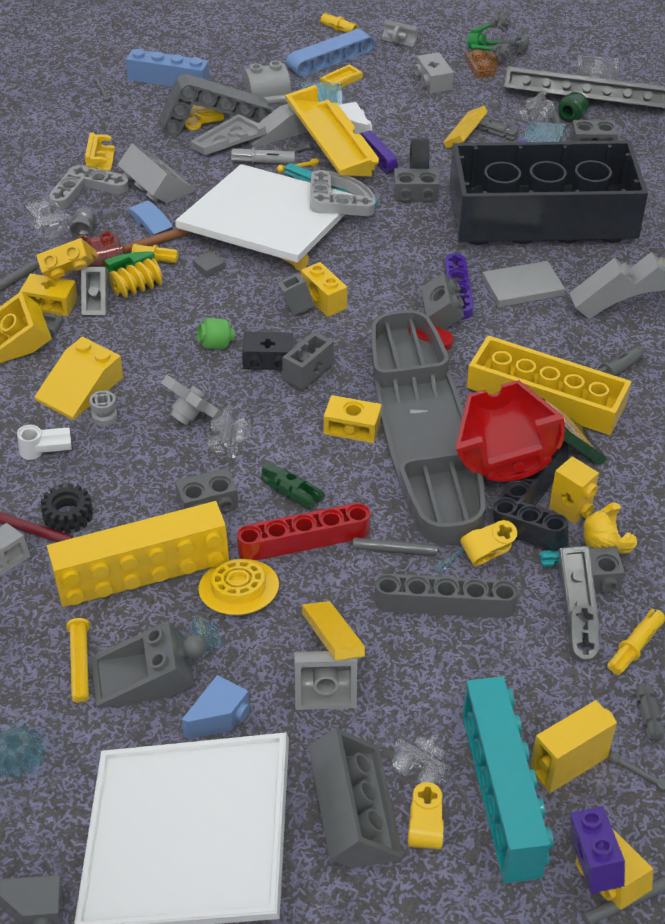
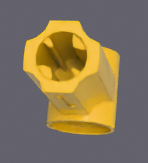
[185,104,224,130]

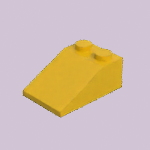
[0,291,52,363]
[34,337,123,420]

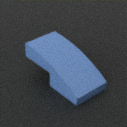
[128,200,173,236]

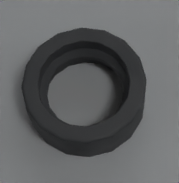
[409,138,430,169]

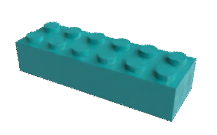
[462,676,554,884]

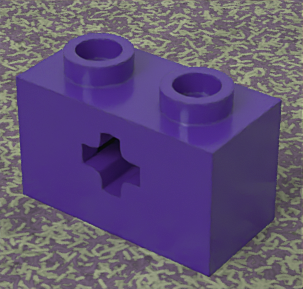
[570,806,625,894]

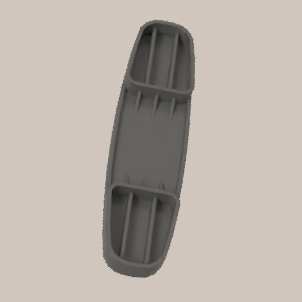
[372,310,485,545]

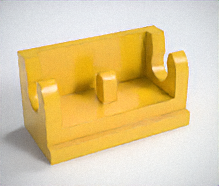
[85,133,115,172]

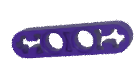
[444,253,474,320]

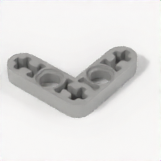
[49,165,129,209]

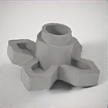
[161,375,225,425]

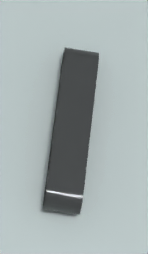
[374,574,518,618]

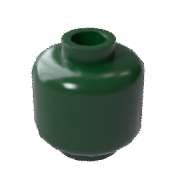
[558,92,589,122]

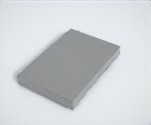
[482,261,565,307]

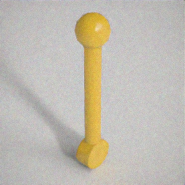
[277,159,319,173]

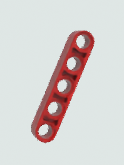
[237,503,371,561]

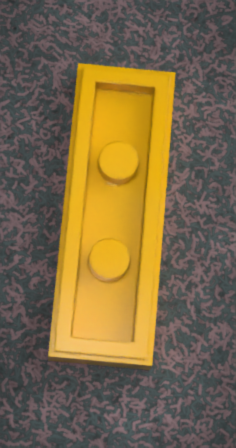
[443,106,488,148]

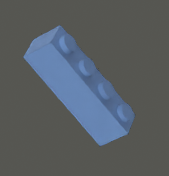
[126,49,210,89]

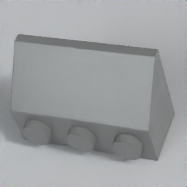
[118,143,195,203]

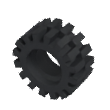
[41,483,93,534]

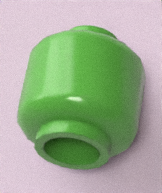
[197,317,235,350]

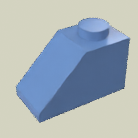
[182,675,251,739]

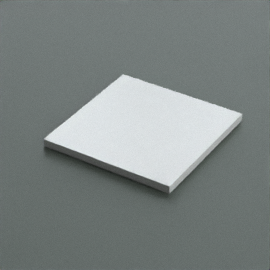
[175,164,354,262]
[74,733,289,924]

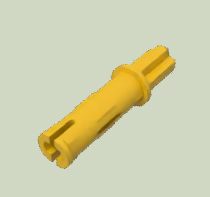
[608,609,665,675]

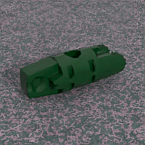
[261,463,325,509]

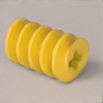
[109,258,162,299]

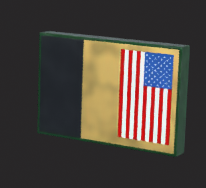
[542,398,607,465]

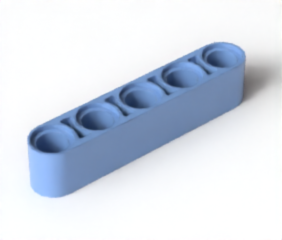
[286,29,375,77]

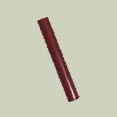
[0,512,74,542]

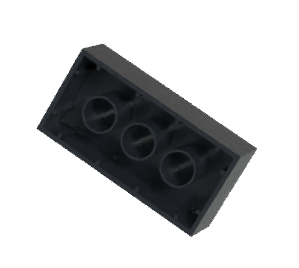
[449,141,648,245]

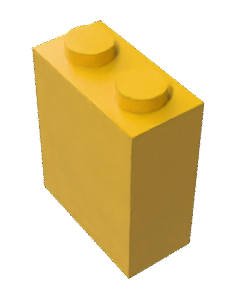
[530,700,617,794]

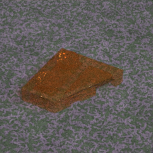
[465,49,499,79]

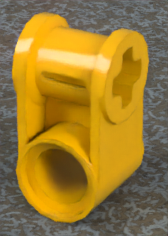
[460,520,517,566]
[408,782,443,850]

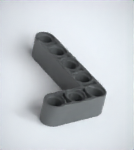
[160,74,272,136]

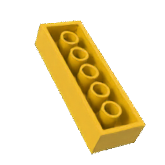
[466,335,632,436]
[47,501,229,607]

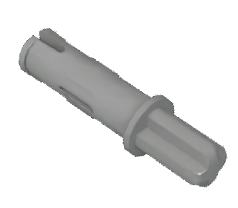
[231,147,295,165]

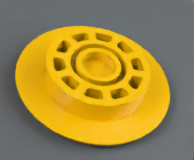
[199,559,279,615]

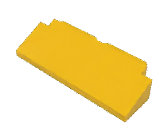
[285,85,379,176]

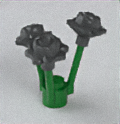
[467,9,529,62]

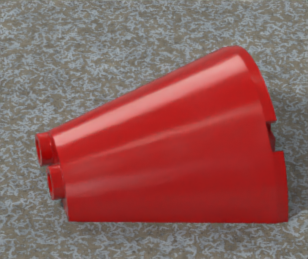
[455,380,565,481]

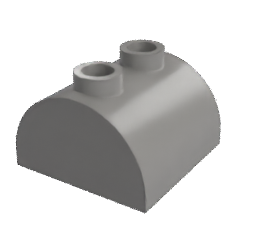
[242,60,291,97]
[294,651,357,710]

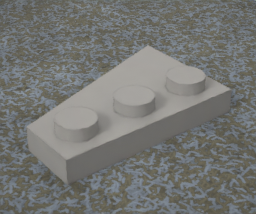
[190,114,266,155]

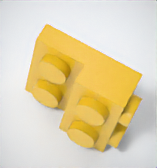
[36,238,98,279]

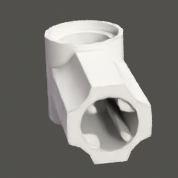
[17,425,72,460]

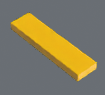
[302,601,365,661]

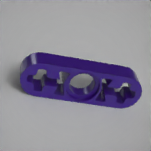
[360,131,398,174]

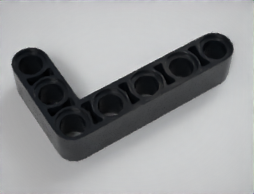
[493,440,569,551]

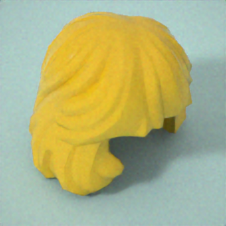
[583,502,637,554]

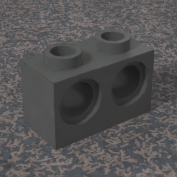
[570,120,618,141]
[393,168,440,202]
[175,467,238,512]
[557,547,625,593]

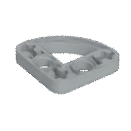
[310,170,376,216]

